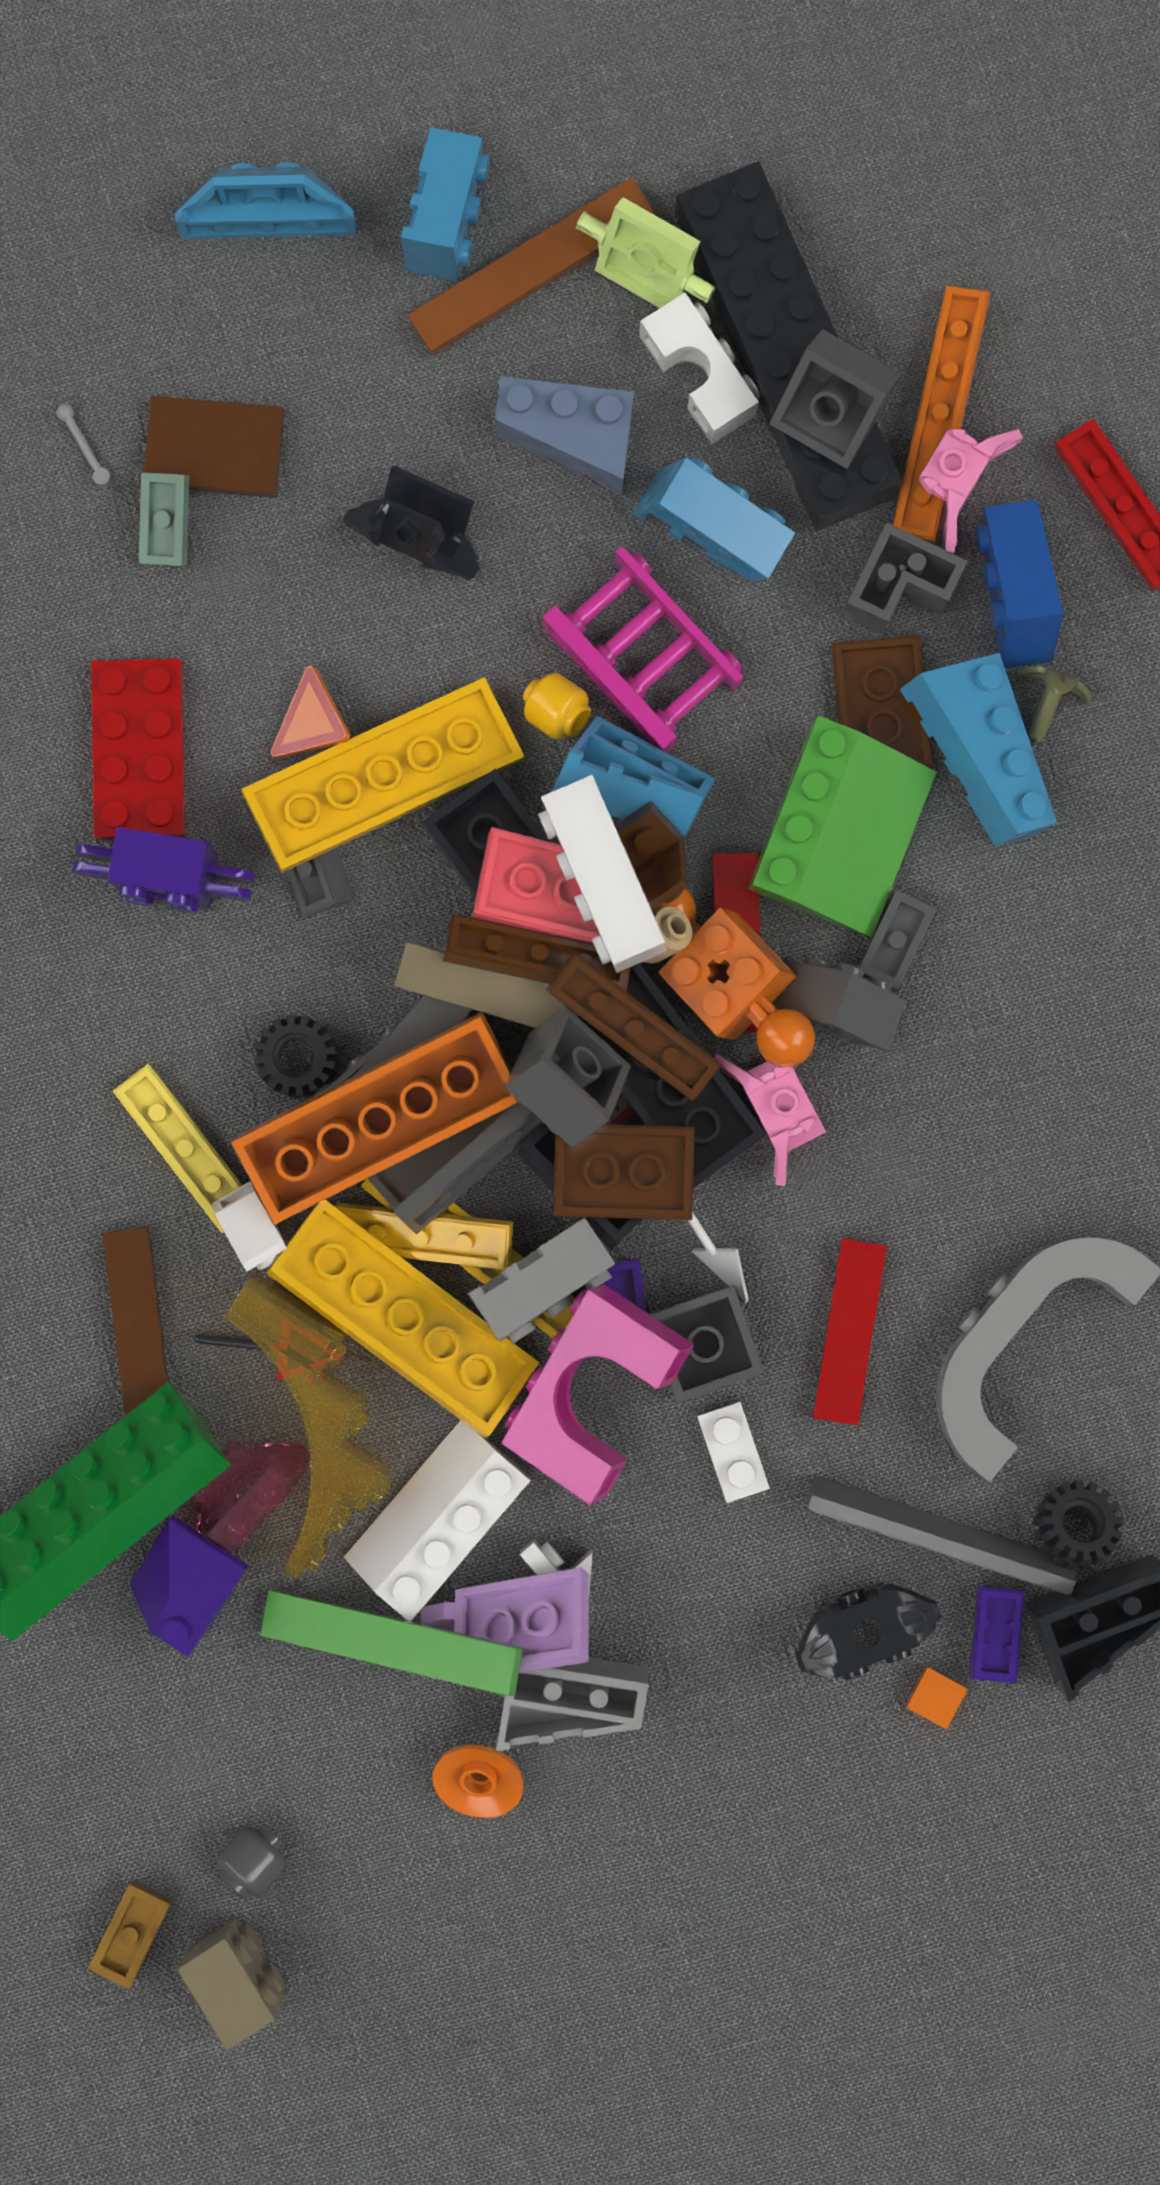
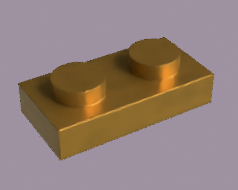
[88,1880,173,1989]

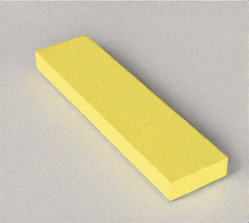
[113,1064,243,1234]

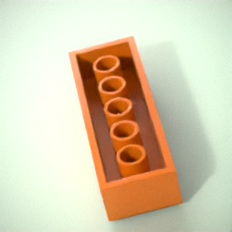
[231,1012,518,1225]

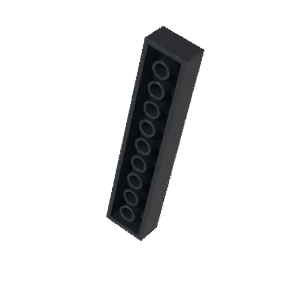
[422,768,767,1189]

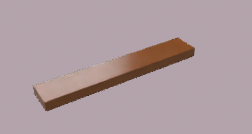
[407,177,655,356]

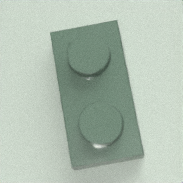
[139,472,190,566]

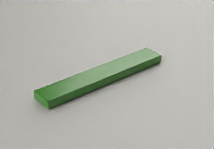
[260,1590,523,1696]

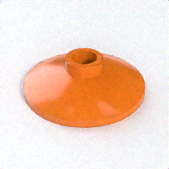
[432,1745,524,1818]

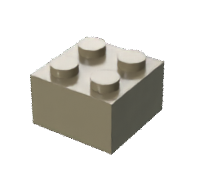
[177,1917,286,2051]

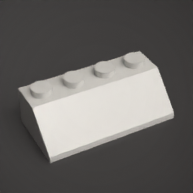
[344,1420,531,1621]

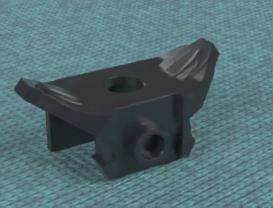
[343,465,480,581]
[795,1582,942,1680]

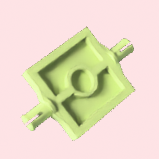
[576,197,716,308]

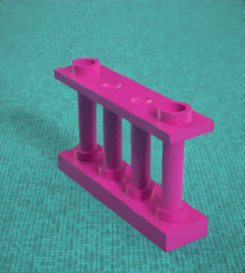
[542,546,743,753]

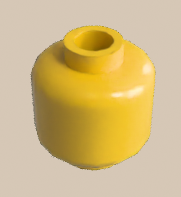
[523,673,591,740]

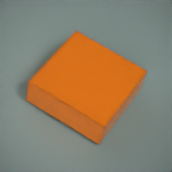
[904,1665,968,1730]

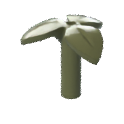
[1017,665,1092,742]

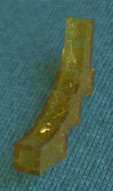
[224,1272,392,1580]

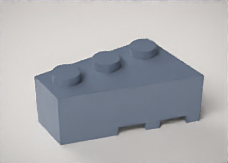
[495,376,634,495]

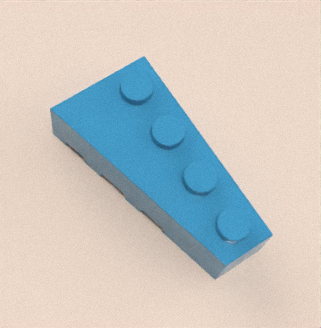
[900,653,1057,847]

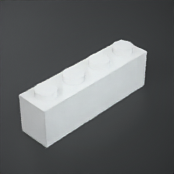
[538,775,667,973]

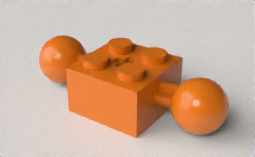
[652,888,815,1067]

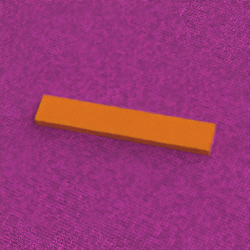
[893,285,990,546]

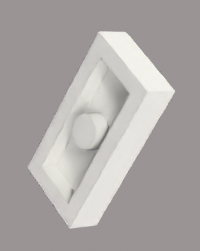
[697,1401,770,1503]

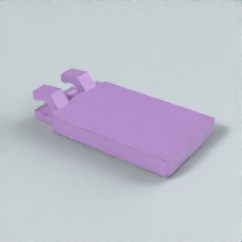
[420,1567,589,1679]

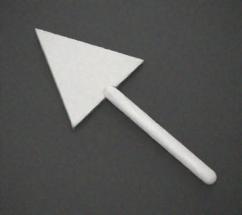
[687,1212,749,1303]

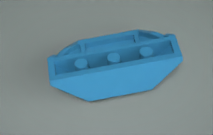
[175,162,357,239]

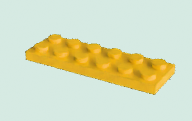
[241,677,525,873]
[266,1200,539,1438]

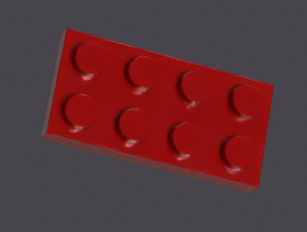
[91,658,186,840]

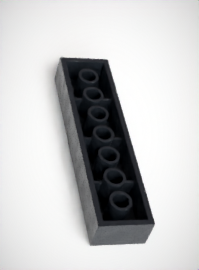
[675,161,903,532]

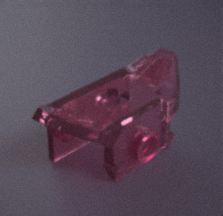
[191,1440,311,1553]

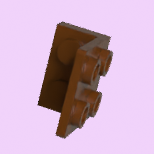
[615,801,687,911]

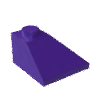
[130,1515,249,1657]

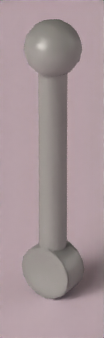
[56,404,111,487]

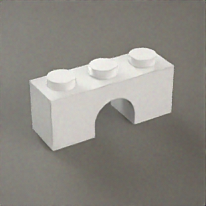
[639,292,760,444]

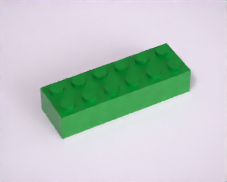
[0,1382,231,1641]

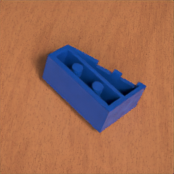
[975,500,1063,668]

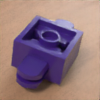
[72,827,255,913]

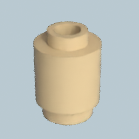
[643,907,692,964]

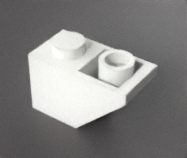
[211,1181,287,1272]

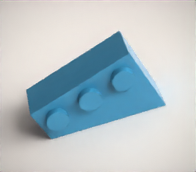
[400,127,490,281]
[633,458,795,583]
[551,716,716,837]

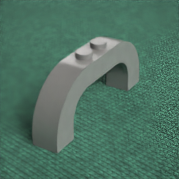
[936,1237,1160,1483]

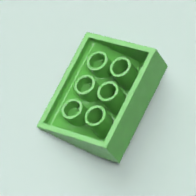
[747,715,937,938]

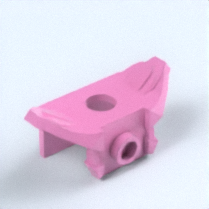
[918,429,1023,554]
[715,1054,826,1186]

